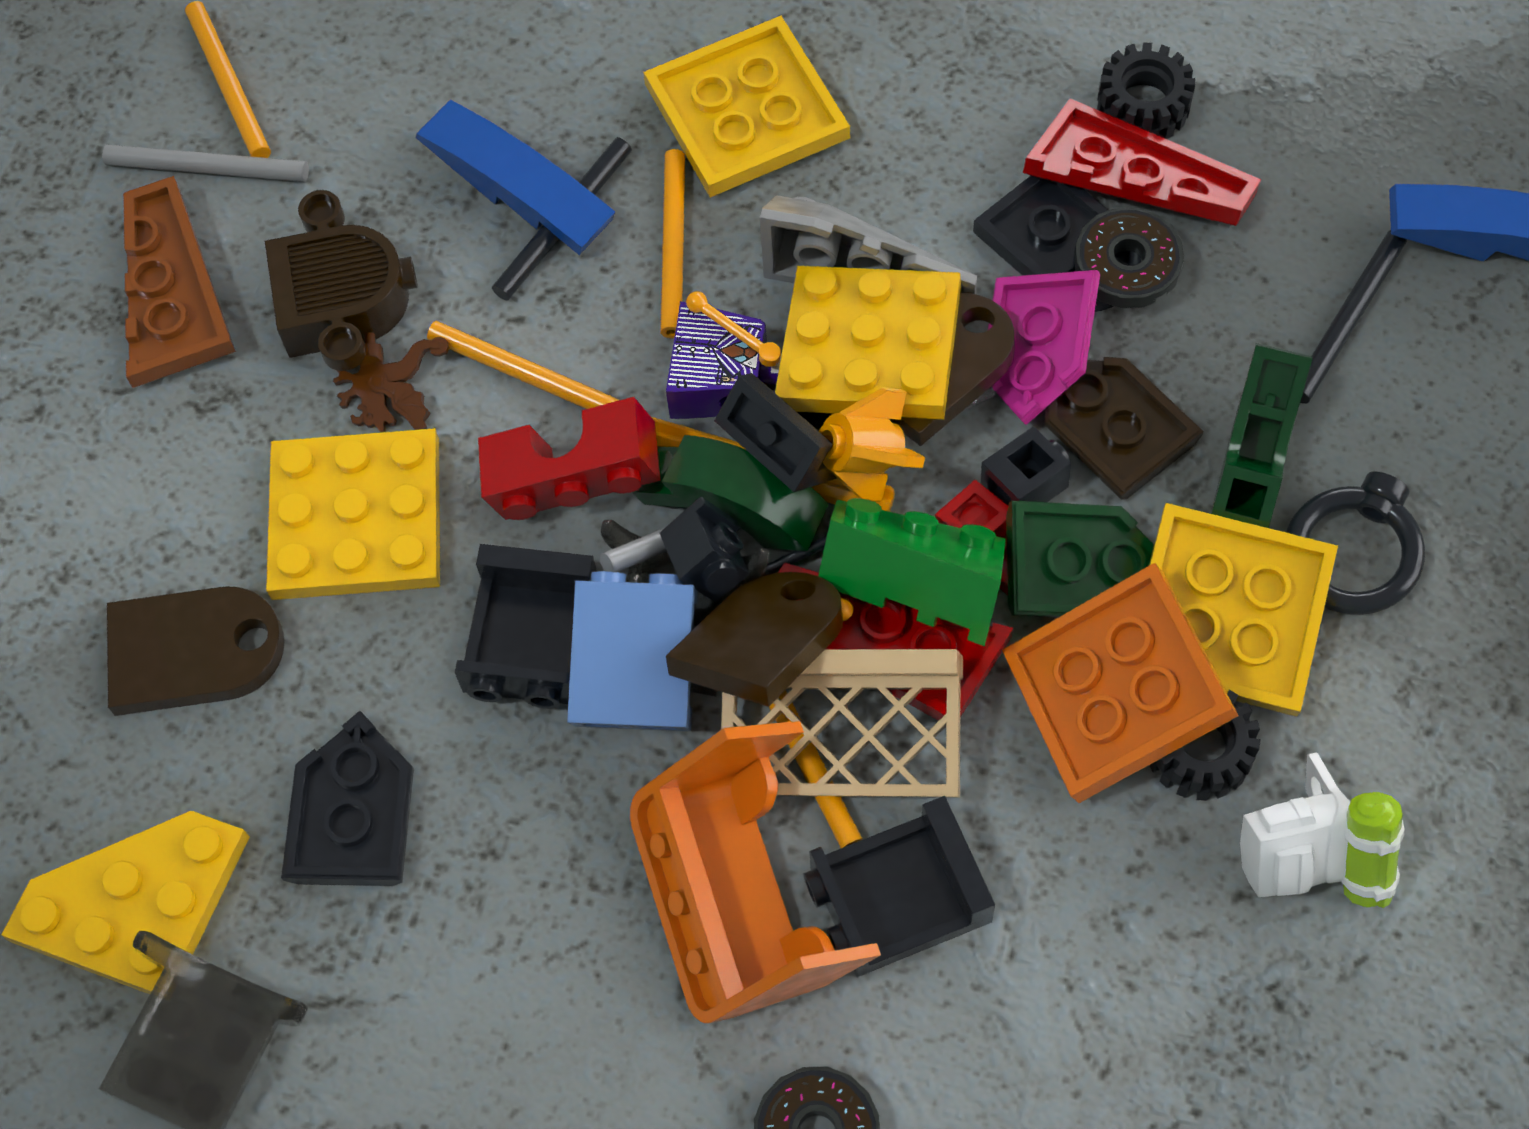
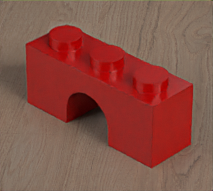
[478,397,660,520]

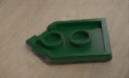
[1006,501,1154,617]

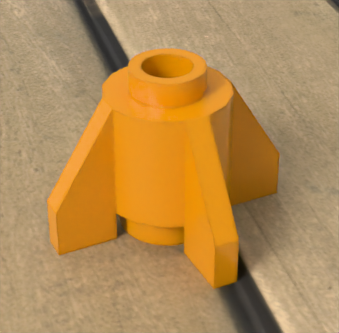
[819,388,925,501]

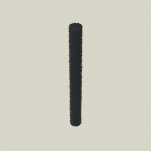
[492,137,632,301]
[1300,230,1407,404]

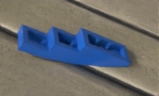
[416,99,615,255]
[1389,184,1529,262]

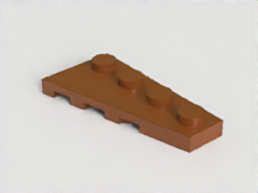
[123,176,236,388]

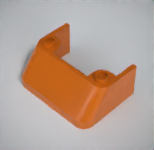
[630,721,881,1023]

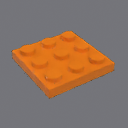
[1002,563,1239,803]

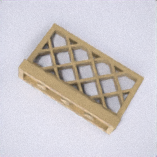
[721,649,963,798]

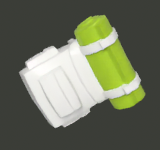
[1240,752,1405,908]

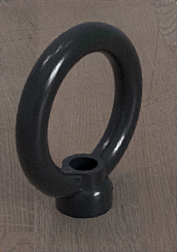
[1286,471,1425,615]

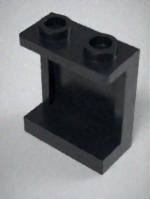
[714,373,837,492]
[454,544,597,709]
[803,796,995,977]

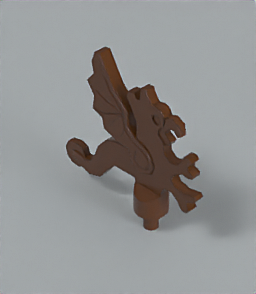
[333,333,450,433]

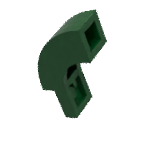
[1211,343,1312,528]
[632,435,829,551]

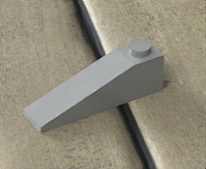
[760,195,977,294]

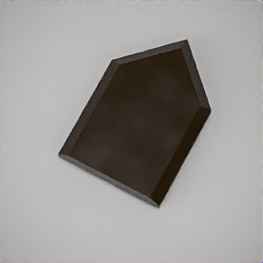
[1044,357,1204,500]

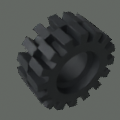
[1097,42,1195,139]
[1149,690,1261,801]

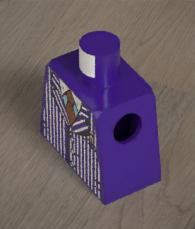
[666,301,782,419]

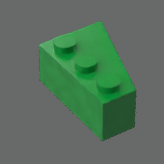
[818,498,1006,646]

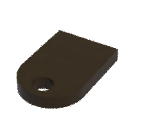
[890,293,1015,446]
[666,572,843,707]
[107,586,284,716]

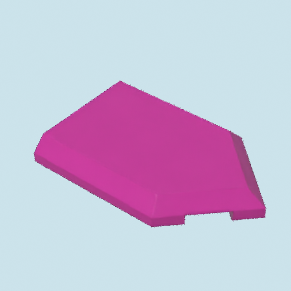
[988,270,1100,425]

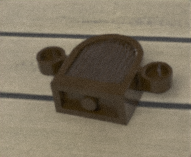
[265,190,418,371]

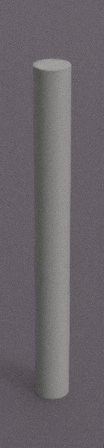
[102,144,309,182]

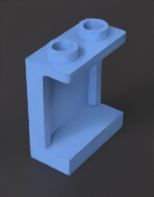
[567,571,697,731]

